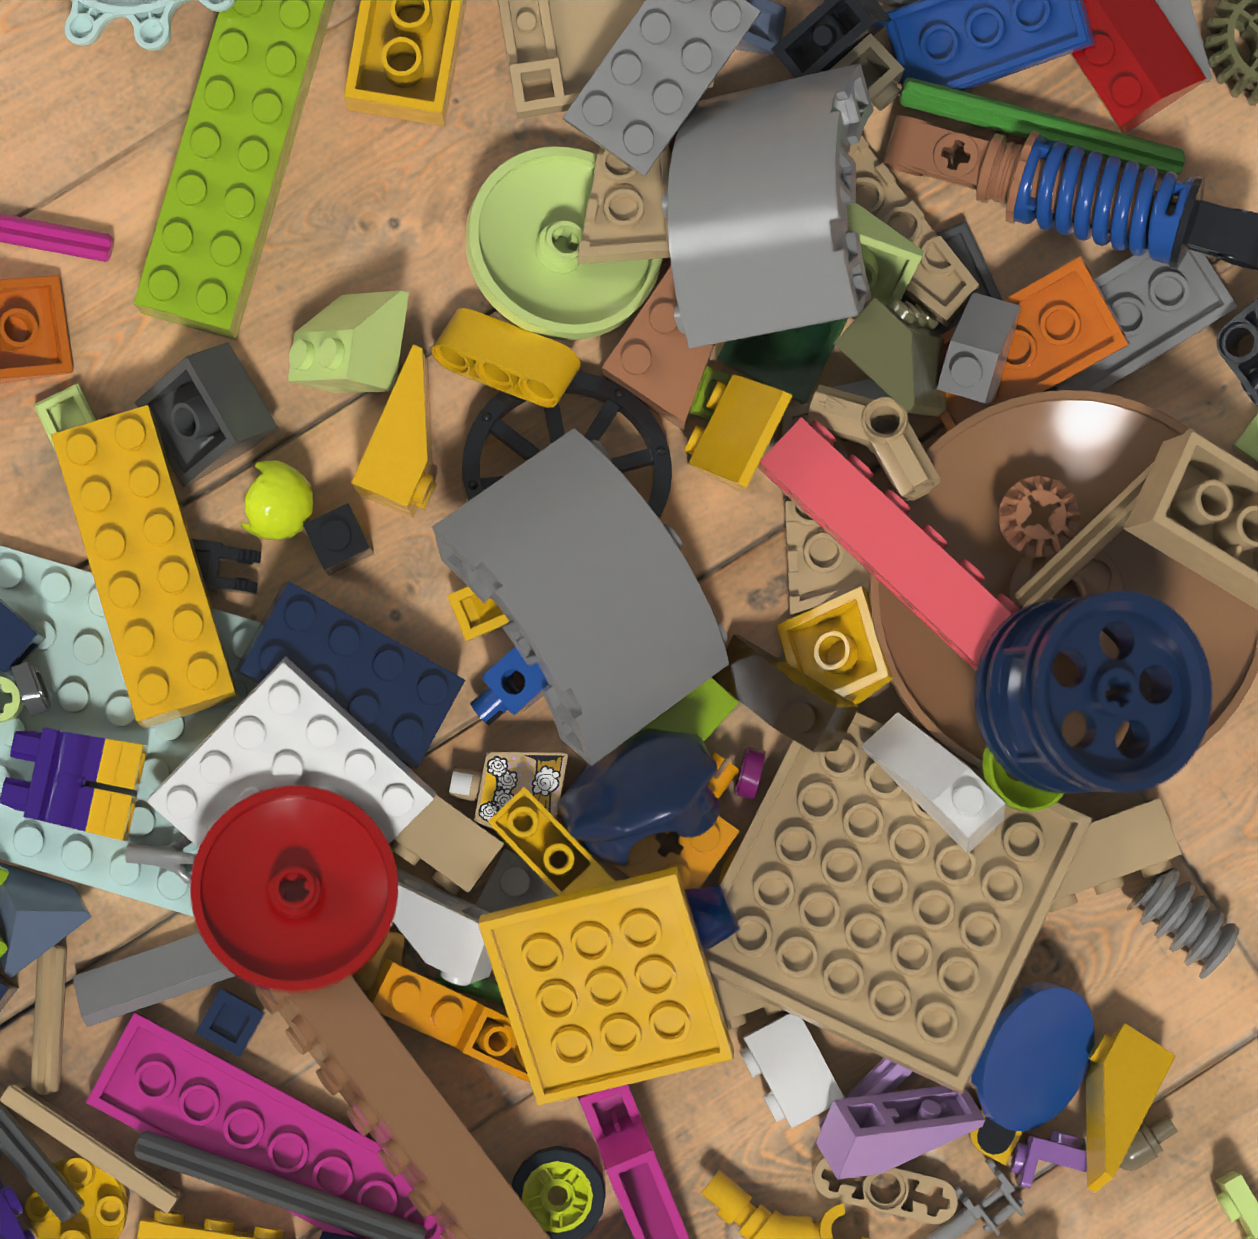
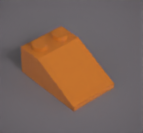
[0,275,73,384]

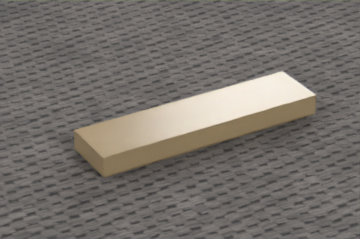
[0,1082,183,1214]

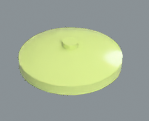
[465,146,662,340]

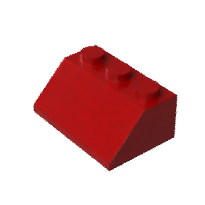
[1070,0,1207,134]

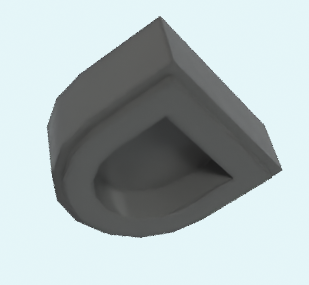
[11,661,51,716]

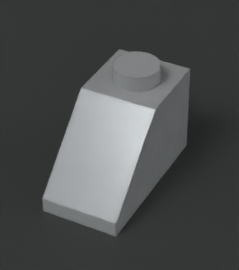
[937,292,1022,403]

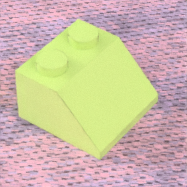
[288,290,409,393]

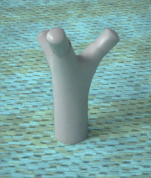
[125,836,196,884]

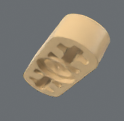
[812,1156,958,1224]

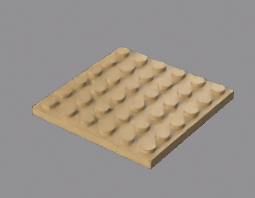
[697,713,1092,1095]

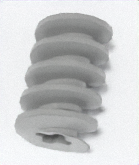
[1127,868,1240,979]

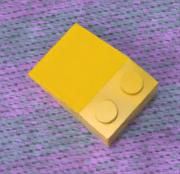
[351,345,437,518]
[684,374,793,492]

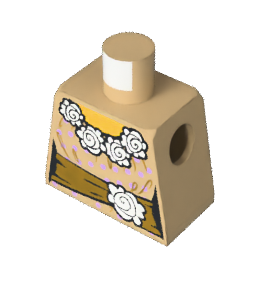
[449,752,569,829]

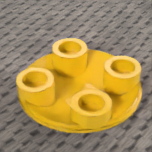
[25,1157,128,1239]

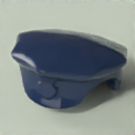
[557,728,719,867]

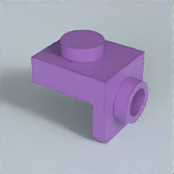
[1010,1130,1087,1189]

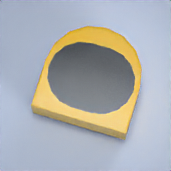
[968,1108,1023,1166]

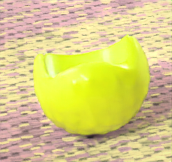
[241,460,314,540]

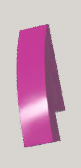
[578,1085,690,1239]

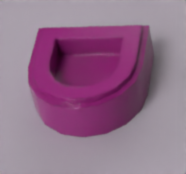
[734,747,766,800]

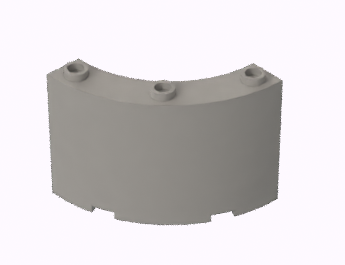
[662,63,874,349]
[432,428,729,766]

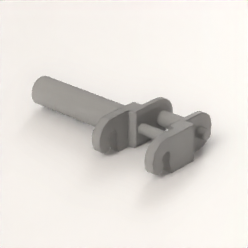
[924,1158,1025,1239]

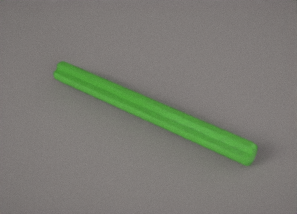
[899,77,1185,176]

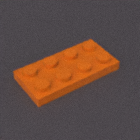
[940,256,1130,431]

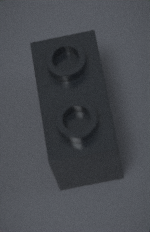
[771,0,892,78]

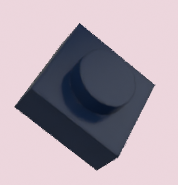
[196,988,266,1057]

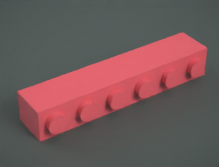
[757,417,1019,671]

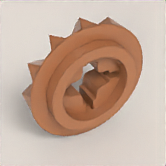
[998,475,1081,557]

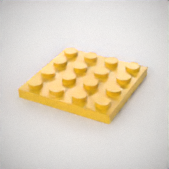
[478,867,734,1106]

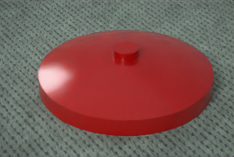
[190,786,398,994]

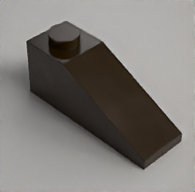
[712,634,859,752]

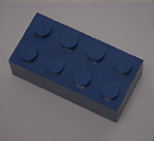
[234,581,465,769]

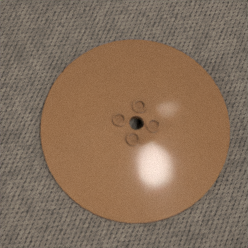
[869,390,1258,781]

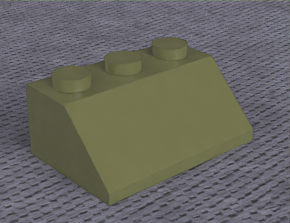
[834,297,947,417]

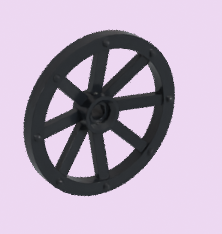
[462,372,672,520]

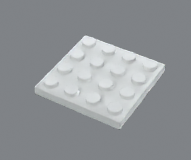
[147,657,436,848]

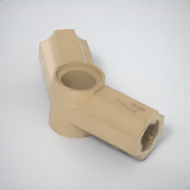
[807,384,941,501]

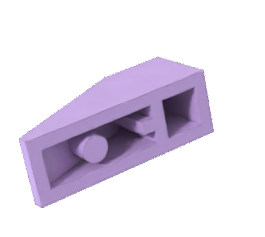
[816,1086,985,1180]

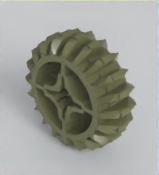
[1204,0,1258,106]

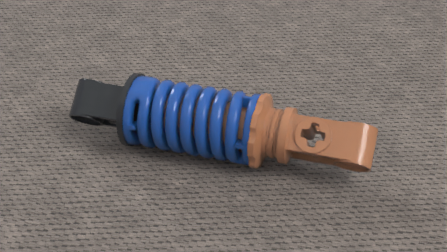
[883,115,1258,270]

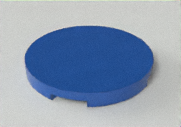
[971,981,1095,1131]

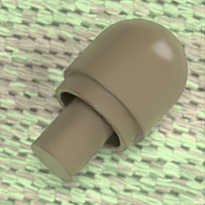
[1120,1115,1178,1171]

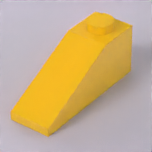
[1086,1023,1176,1193]

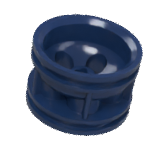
[974,591,1212,793]

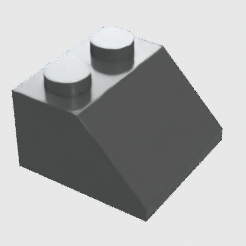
[135,342,278,487]

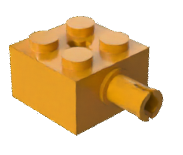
[611,752,740,903]

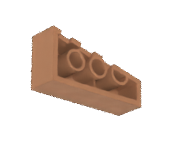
[602,267,715,431]

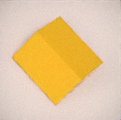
[776,586,893,704]

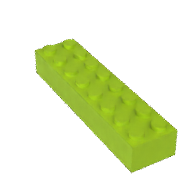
[133,0,335,340]

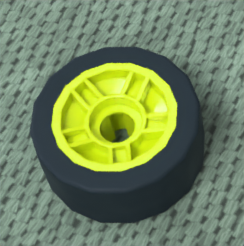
[511,1146,606,1239]

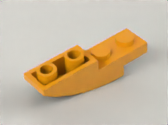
[367,959,530,1083]

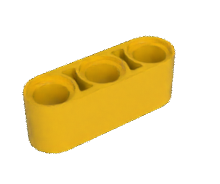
[431,308,581,408]

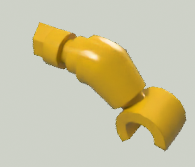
[700,1169,870,1239]

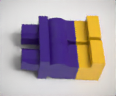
[0,727,148,841]

